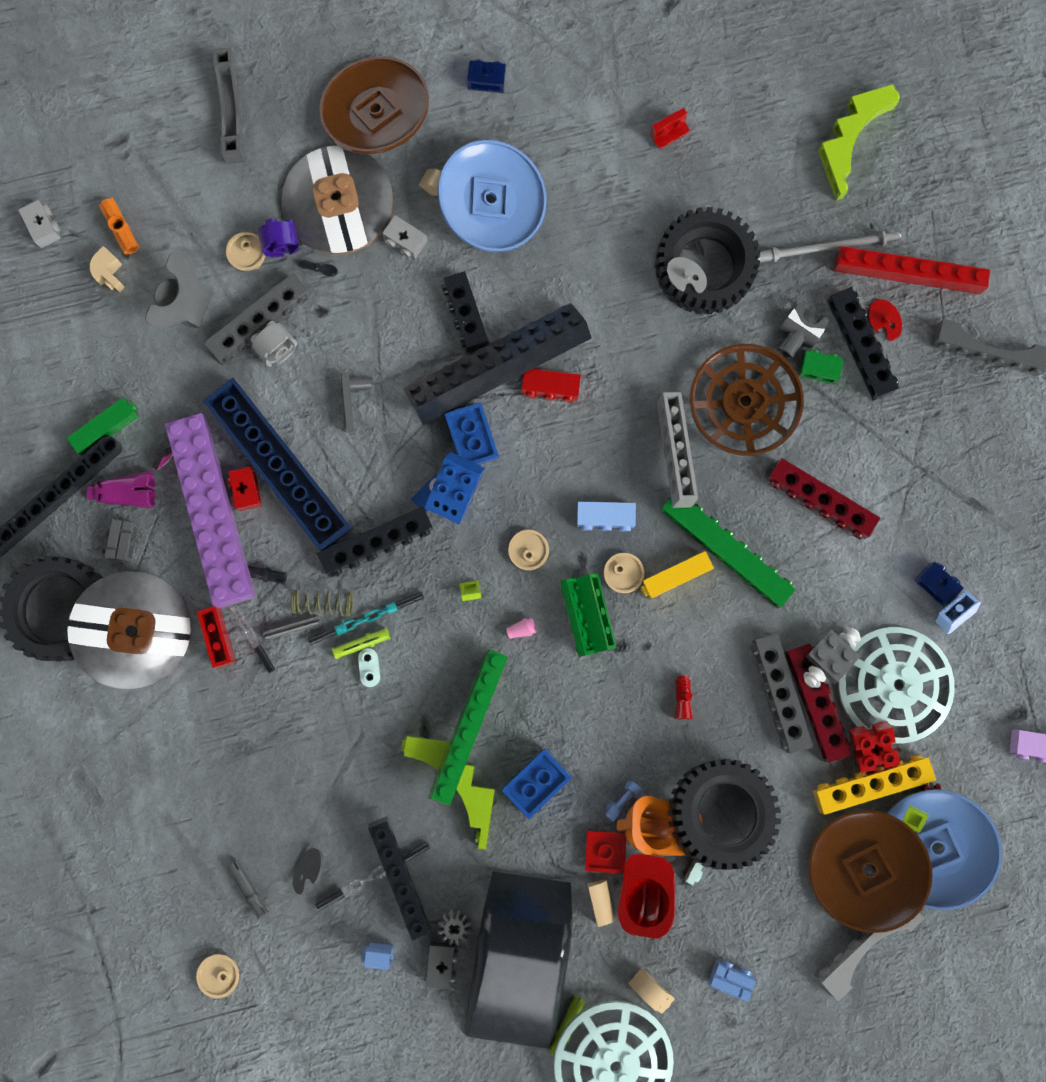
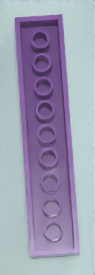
[165,413,256,609]

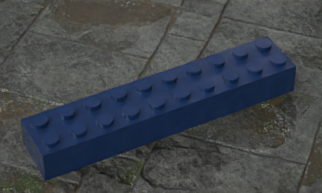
[203,378,353,551]

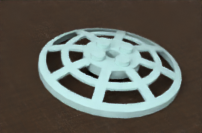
[838,627,954,743]
[554,1000,673,1082]

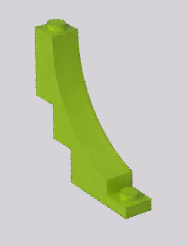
[818,84,900,201]
[401,736,495,850]

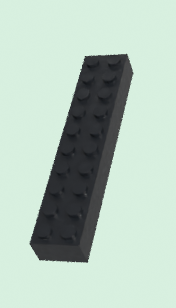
[403,303,592,425]

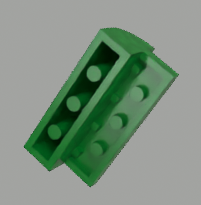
[560,573,617,657]

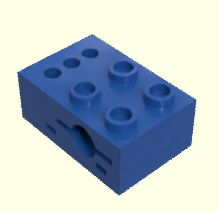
[445,402,499,465]
[425,452,485,524]
[502,747,572,819]

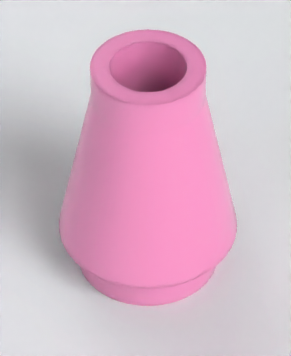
[507,617,536,639]

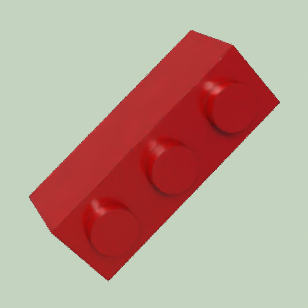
[522,369,581,403]
[197,606,236,669]

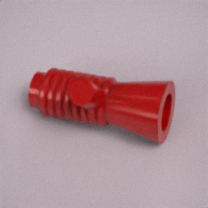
[674,675,693,720]

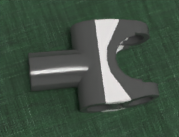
[778,300,830,359]

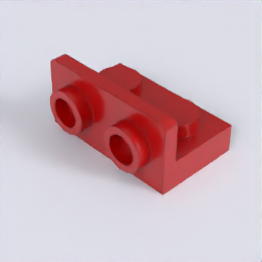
[650,107,690,150]

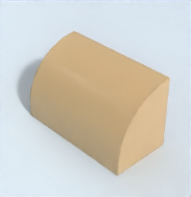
[587,879,616,927]

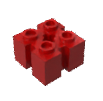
[848,721,900,773]

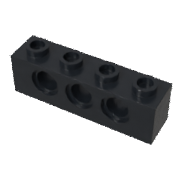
[442,271,489,353]

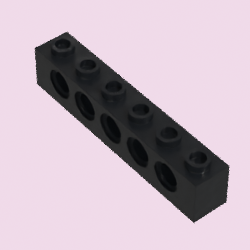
[827,287,899,401]
[317,506,434,577]
[368,816,431,941]

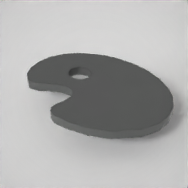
[293,848,323,895]

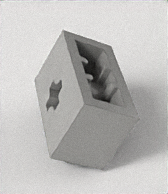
[18,200,61,248]
[383,215,427,259]

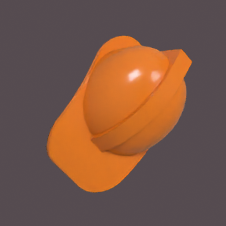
[617,796,702,856]

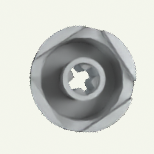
[251,321,297,367]

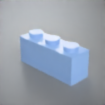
[577,502,636,531]

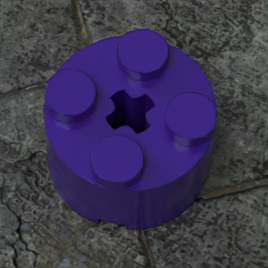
[258,219,299,258]

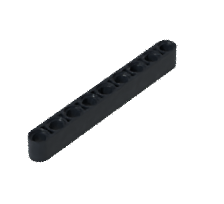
[0,436,122,558]

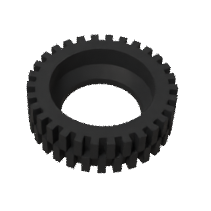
[655,207,760,315]
[668,759,781,870]

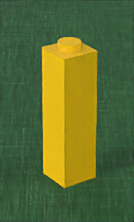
[640,551,714,599]

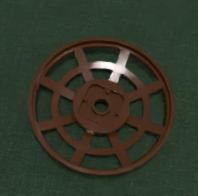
[690,344,804,456]

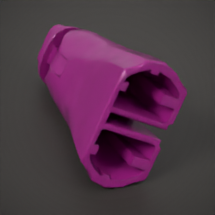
[87,470,155,509]

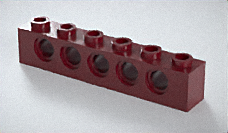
[766,458,881,540]
[784,643,851,763]

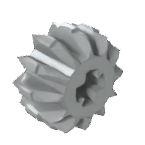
[438,910,471,945]

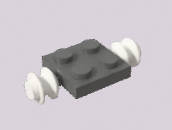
[803,627,861,688]

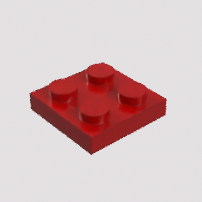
[585,830,626,874]

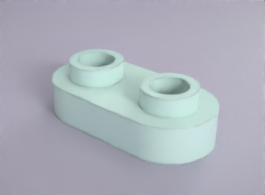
[358,648,380,687]

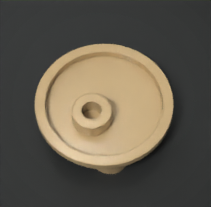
[226,232,265,271]
[508,530,549,570]
[604,553,645,593]
[196,954,239,998]

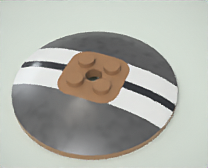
[282,146,393,254]

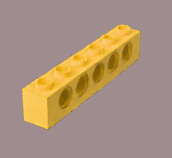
[812,754,936,815]

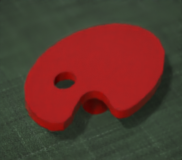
[868,299,902,341]

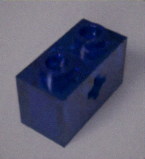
[467,59,506,93]
[914,562,964,606]

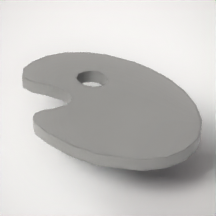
[667,257,707,293]

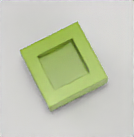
[460,580,481,601]
[902,805,929,833]

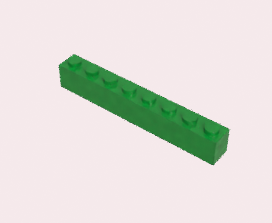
[660,498,796,609]
[427,649,508,806]

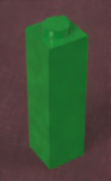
[67,398,140,456]

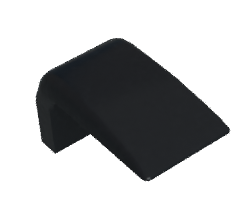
[465,871,573,1049]

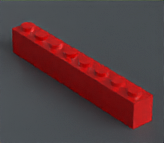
[833,246,990,294]

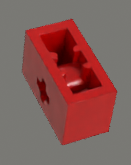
[227,467,262,511]

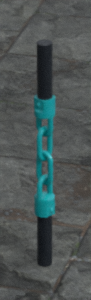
[308,591,424,645]

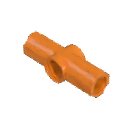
[99,198,140,255]

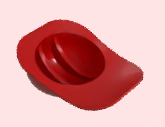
[618,853,675,939]

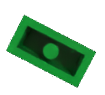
[798,350,844,385]

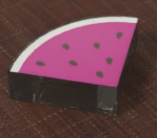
[152,447,173,470]

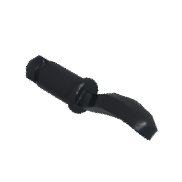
[299,260,338,277]

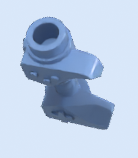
[605,781,646,822]

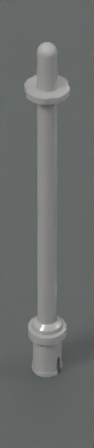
[758,229,901,262]

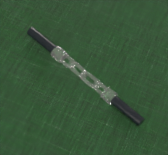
[229,603,276,674]
[316,842,430,911]

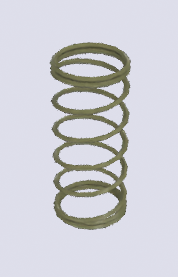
[291,589,353,616]

